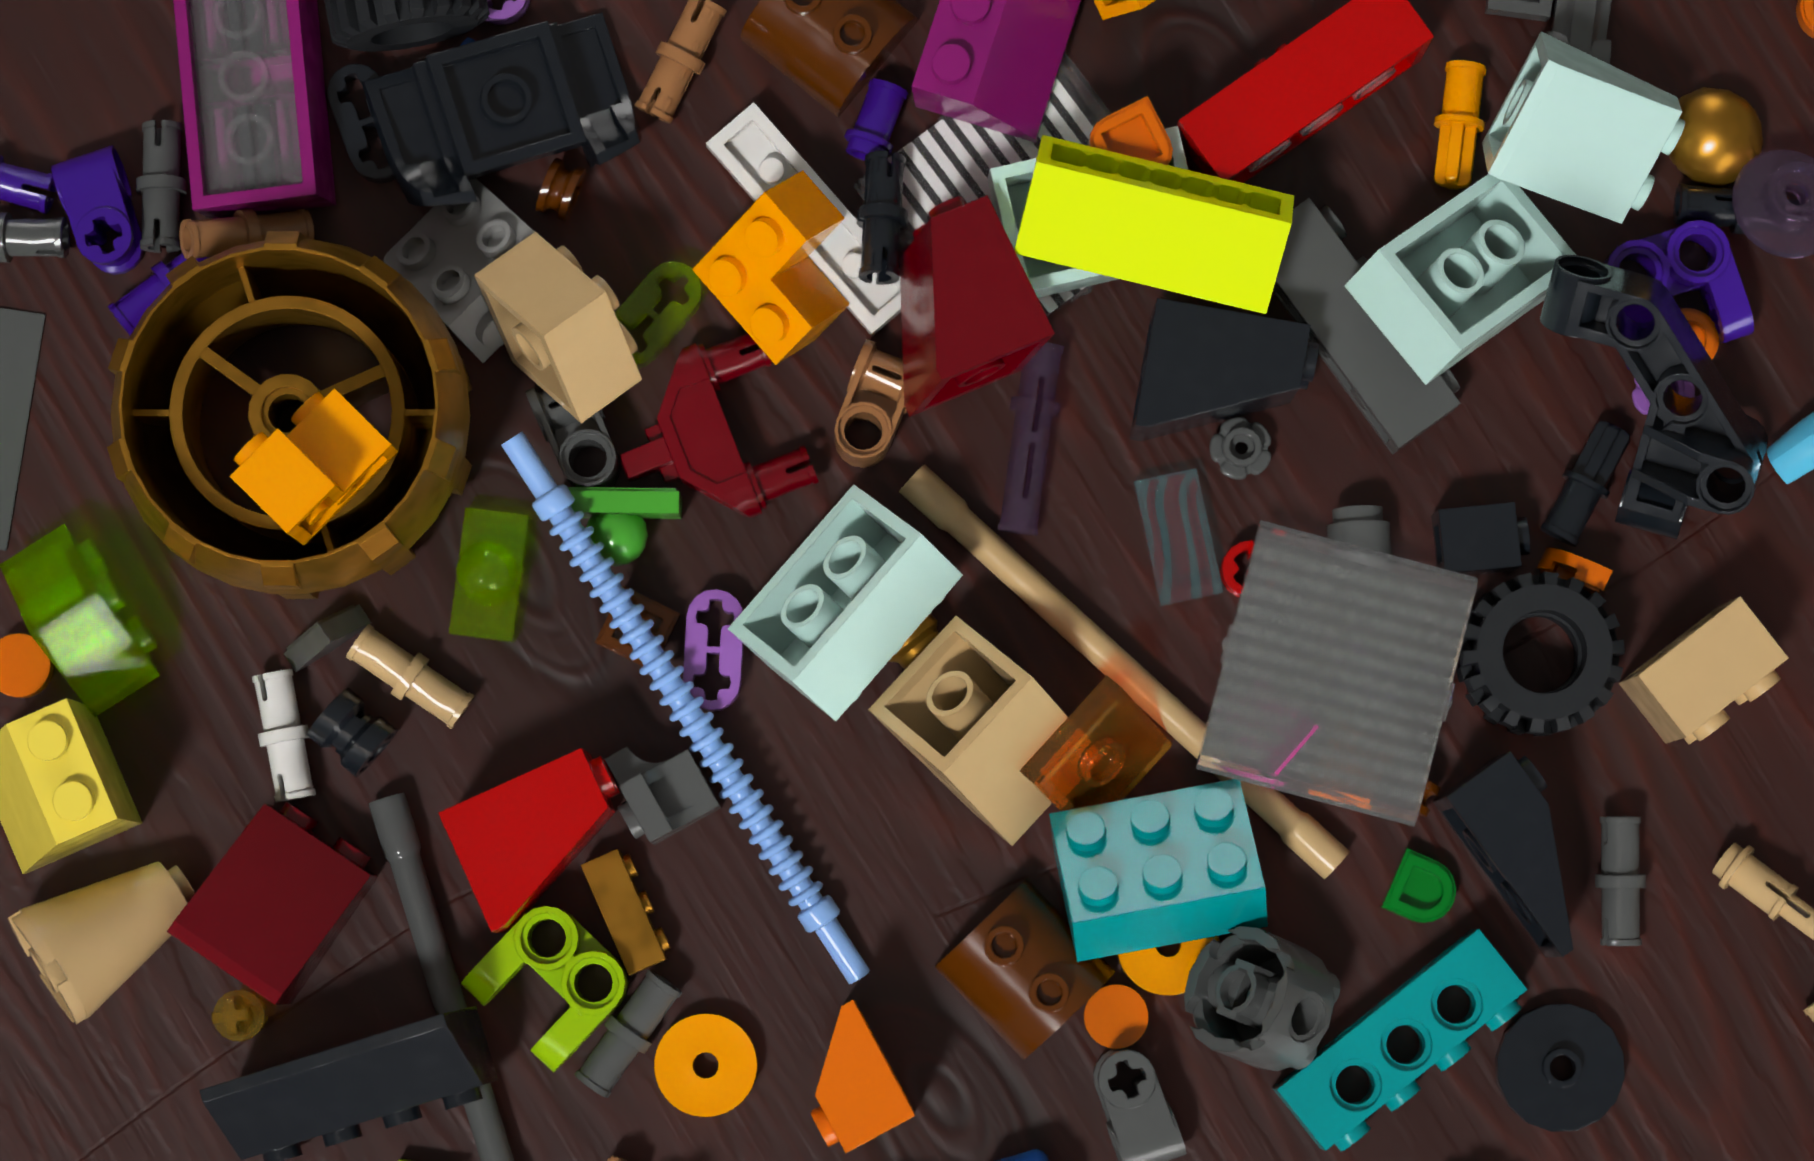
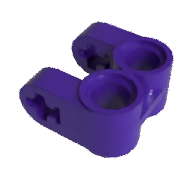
[1603,220,1754,371]

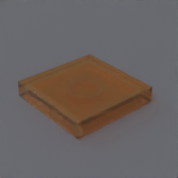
[1020,675,1172,812]

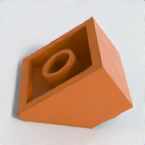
[810,999,915,1153]

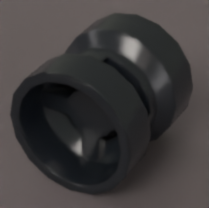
[307,687,398,777]

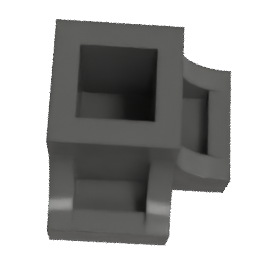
[605,747,722,845]

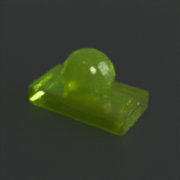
[449,507,530,643]

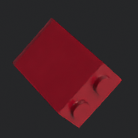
[900,195,1055,417]
[167,801,378,1005]

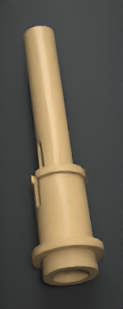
[1712,843,1814,941]

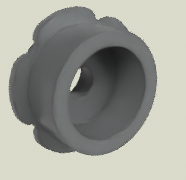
[1209,417,1272,480]

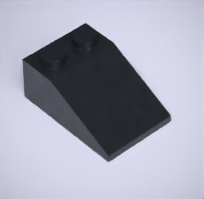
[1433,751,1573,957]

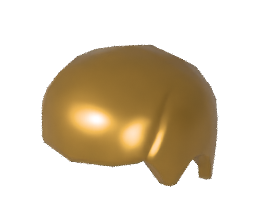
[1669,87,1763,186]

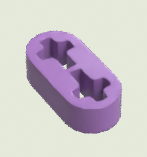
[683,589,744,712]

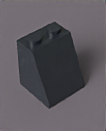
[1129,298,1319,442]

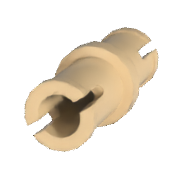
[346,624,474,729]

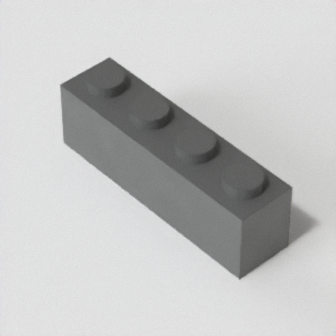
[1273,198,1461,455]

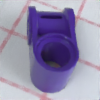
[51,145,144,275]

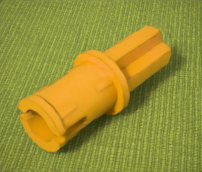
[1434,60,1486,189]

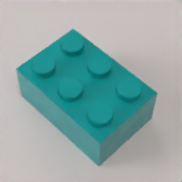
[1049,778,1268,962]

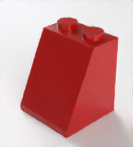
[438,748,621,933]

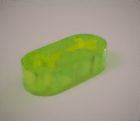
[615,261,703,369]

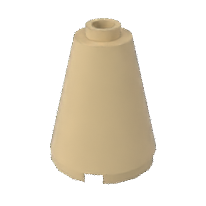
[8,861,195,1025]

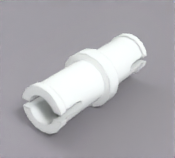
[252,669,316,803]

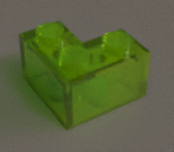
[0,524,160,717]

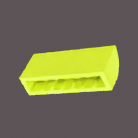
[1014,135,1294,314]

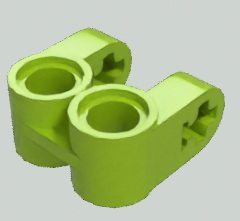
[461,906,629,1073]

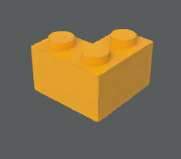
[692,170,850,365]
[229,388,398,545]

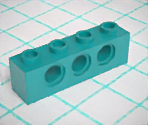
[1272,928,1528,1152]

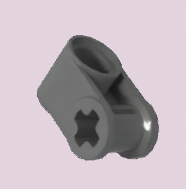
[525,387,621,487]
[1093,1048,1187,1161]

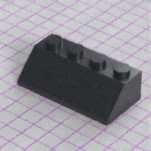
[199,1006,498,1161]

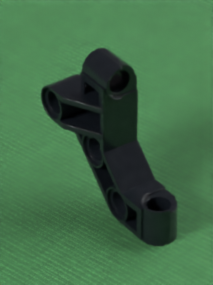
[1540,255,1768,540]

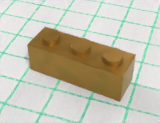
[581,849,671,976]

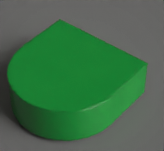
[1380,848,1456,923]

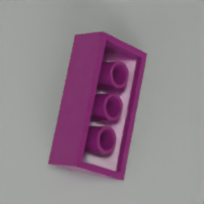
[911,0,1082,143]

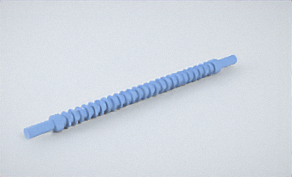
[501,431,870,985]

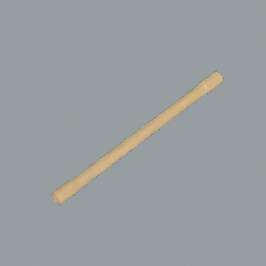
[899,464,1350,879]

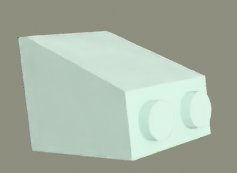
[1482,31,1685,224]

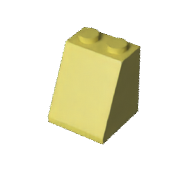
[0,698,142,874]

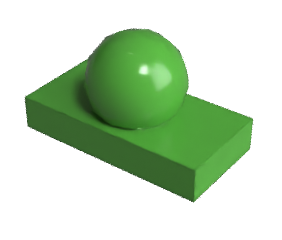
[568,487,682,567]

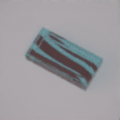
[1133,468,1223,607]

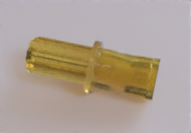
[211,990,268,1042]

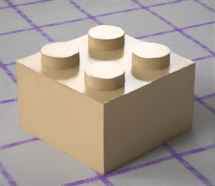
[474,232,642,423]
[1619,596,1788,745]

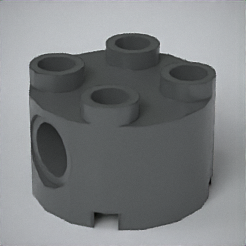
[1184,926,1340,1071]

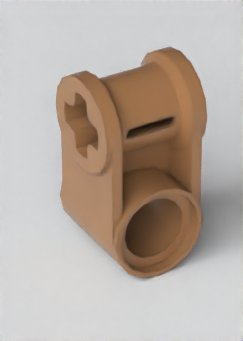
[834,339,907,468]

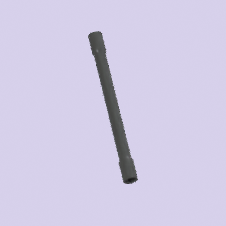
[368,792,514,1161]

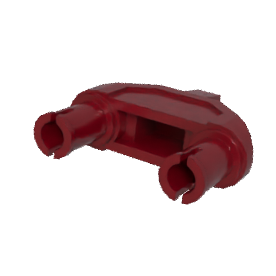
[619,333,819,518]

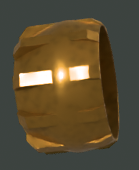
[107,231,472,599]

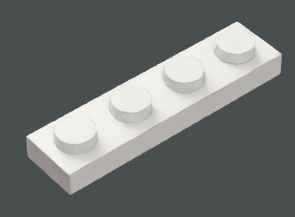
[706,102,901,337]

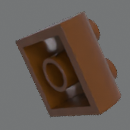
[740,0,918,118]
[935,879,1115,1060]

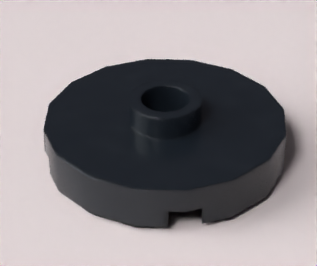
[1495,1004,1625,1132]

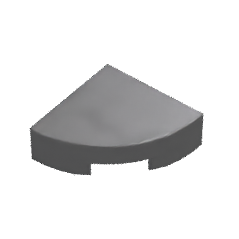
[284,604,372,672]

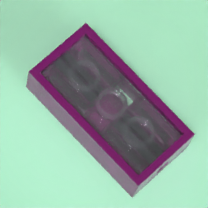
[173,0,336,219]

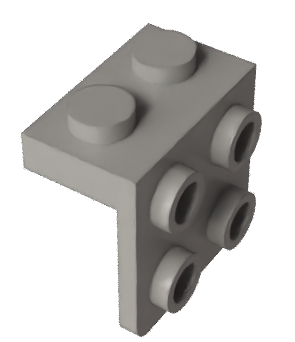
[384,178,535,363]

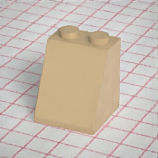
[868,616,1099,846]

